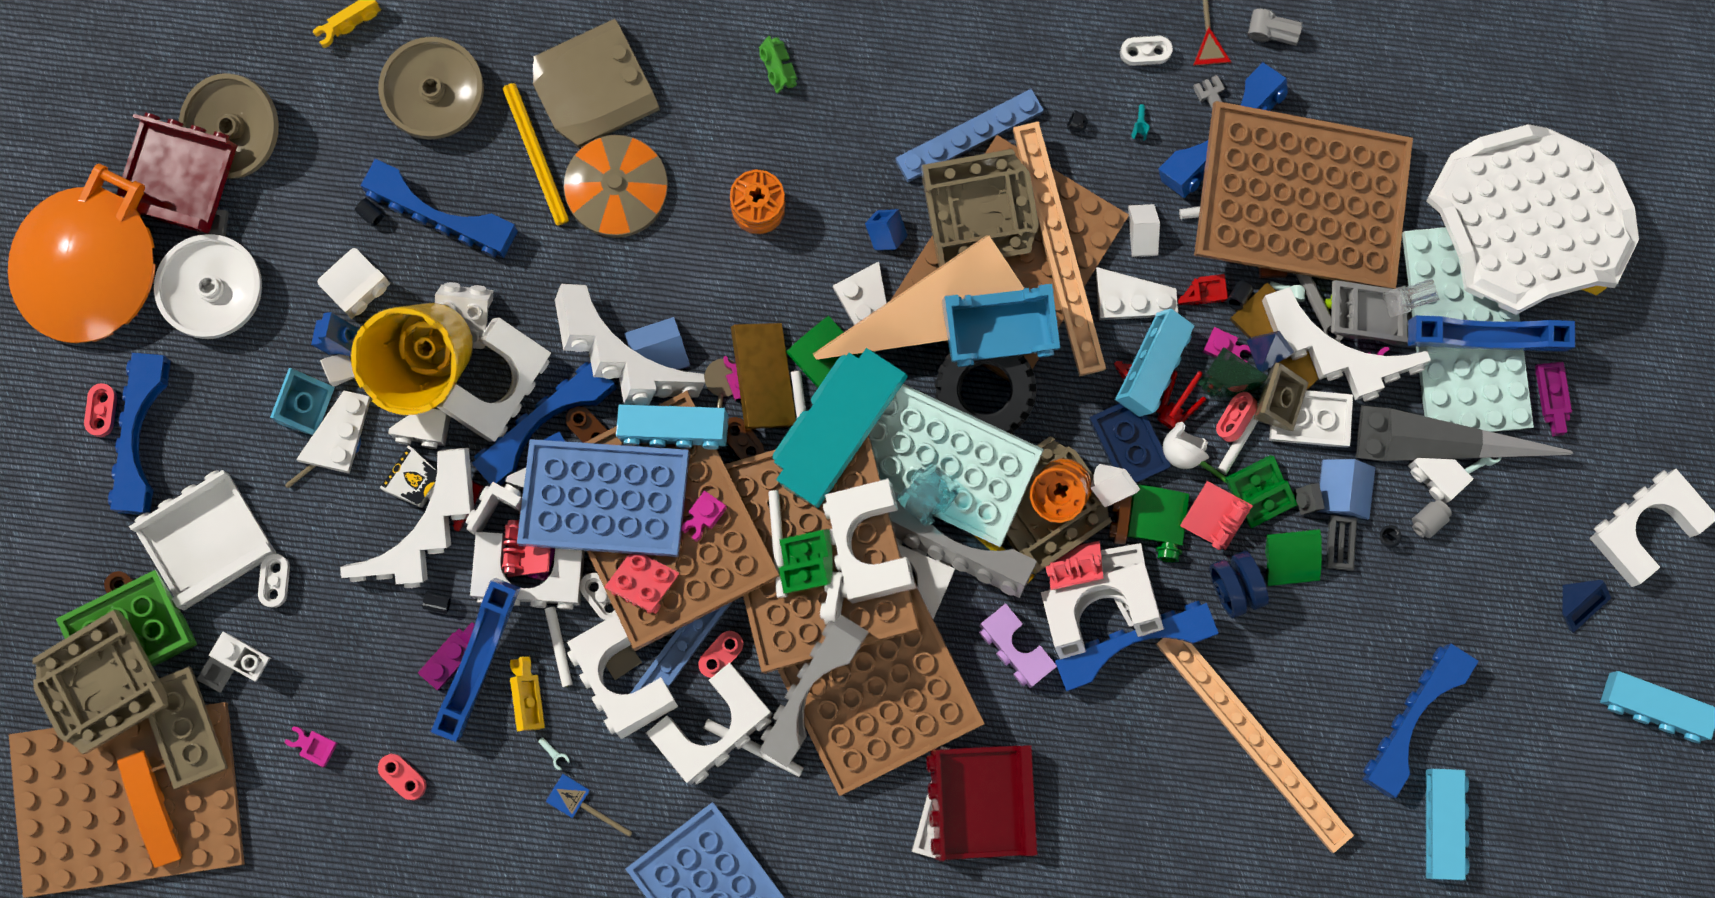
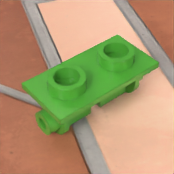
[759,36,797,94]

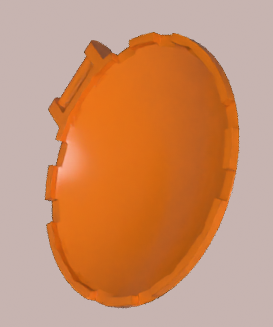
[8,163,156,343]

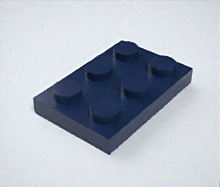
[1089,404,1171,483]

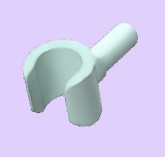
[1270,281,1305,302]
[1465,457,1502,474]
[538,738,569,770]

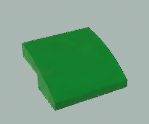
[786,315,862,388]
[1224,455,1298,528]
[1127,485,1189,546]
[778,529,833,594]
[1265,529,1322,586]

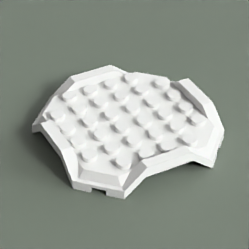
[1427,124,1639,315]

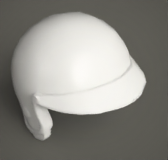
[1163,422,1209,469]

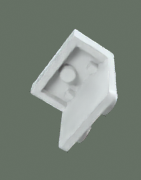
[318,248,390,319]
[435,282,493,349]
[466,482,523,536]

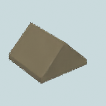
[1254,363,1309,431]

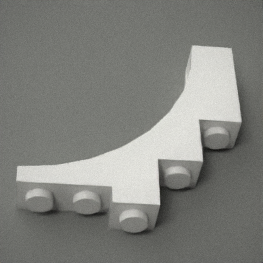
[555,284,705,405]
[1262,287,1431,402]
[340,448,474,588]

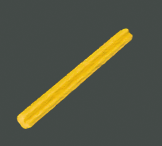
[503,83,569,226]

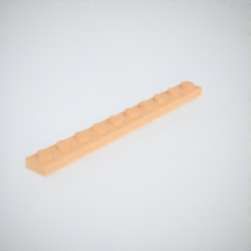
[1013,121,1106,377]
[1155,638,1354,853]

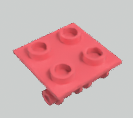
[1180,481,1253,550]
[502,520,550,577]
[1046,541,1104,590]
[604,554,679,614]

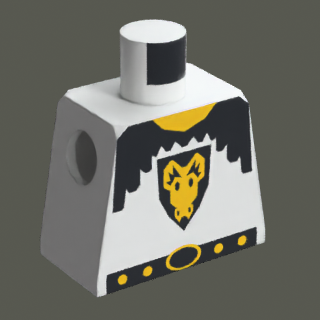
[380,446,437,508]

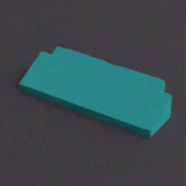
[773,348,908,509]

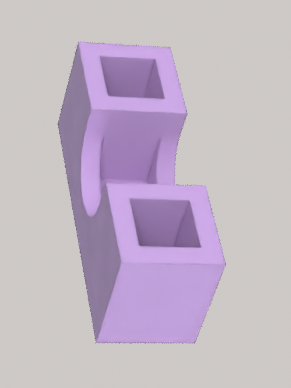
[979,604,1057,688]

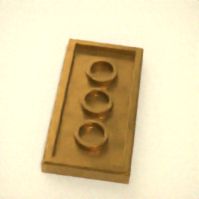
[1229,282,1319,390]
[731,323,796,429]

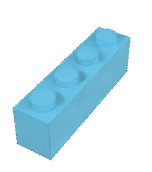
[1115,308,1195,417]
[616,405,729,450]
[1600,671,1715,743]
[1426,769,1469,880]

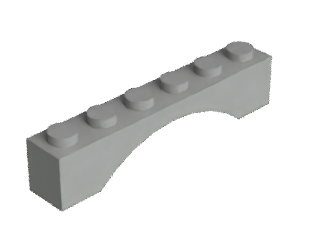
[889,492,1037,598]
[759,615,868,767]

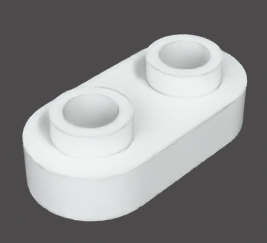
[1120,36,1172,65]
[258,554,290,608]
[820,571,844,625]
[580,573,616,620]

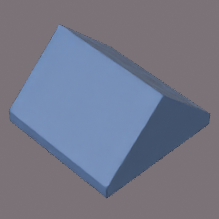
[624,317,690,370]
[1317,459,1375,520]

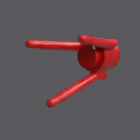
[1156,371,1206,429]

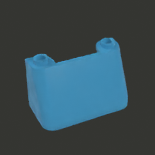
[942,284,1060,367]

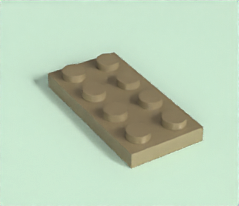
[148,667,228,789]

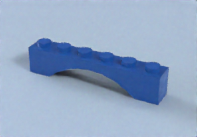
[1158,62,1288,198]
[360,159,518,258]
[1408,315,1575,352]
[108,353,171,515]
[472,362,617,486]
[431,578,521,742]
[1055,601,1219,692]
[1362,644,1479,798]

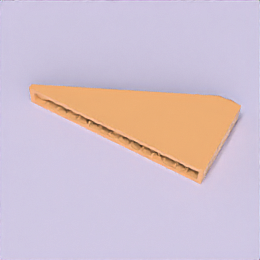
[813,235,1024,360]

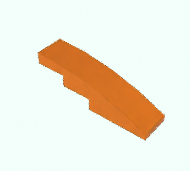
[117,750,182,868]

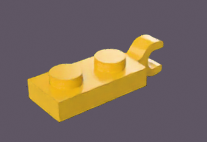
[313,0,381,48]
[510,657,545,732]

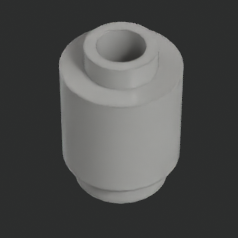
[1412,500,1452,538]

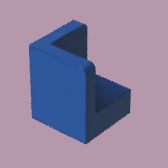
[865,209,907,250]

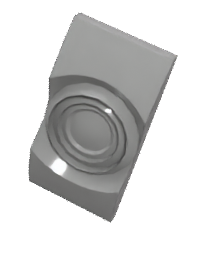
[1331,280,1412,345]

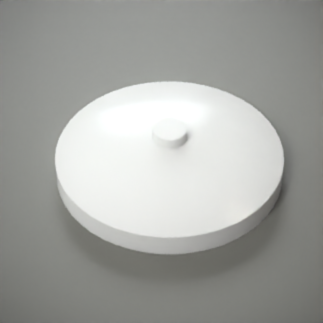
[154,234,262,339]

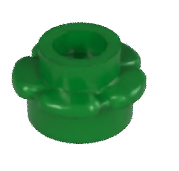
[1156,542,1182,563]

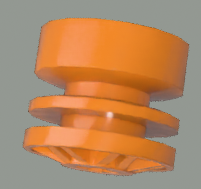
[730,169,785,234]
[1030,458,1092,523]

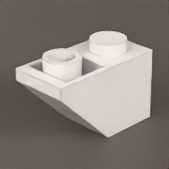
[389,409,451,449]
[1408,458,1473,503]
[209,632,270,682]

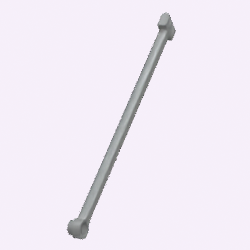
[1193,75,1343,342]

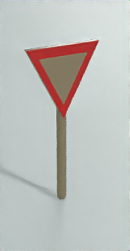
[1193,0,1231,66]

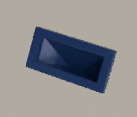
[1247,331,1294,374]
[1562,580,1611,633]

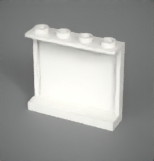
[129,470,277,610]

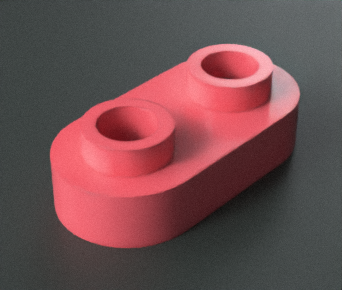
[84,383,117,437]
[1216,392,1258,442]
[698,631,743,678]
[378,754,426,800]

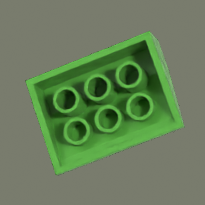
[56,570,197,667]

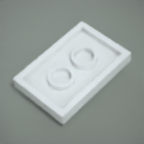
[1269,390,1353,448]

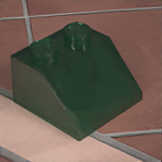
[1198,347,1268,398]

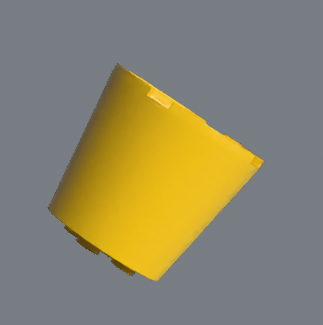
[351,303,473,415]

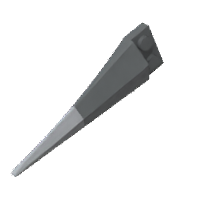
[1355,405,1573,461]

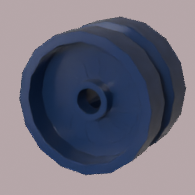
[1210,551,1269,619]

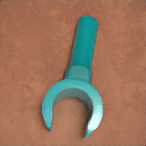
[1131,104,1150,141]

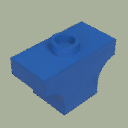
[311,312,359,357]

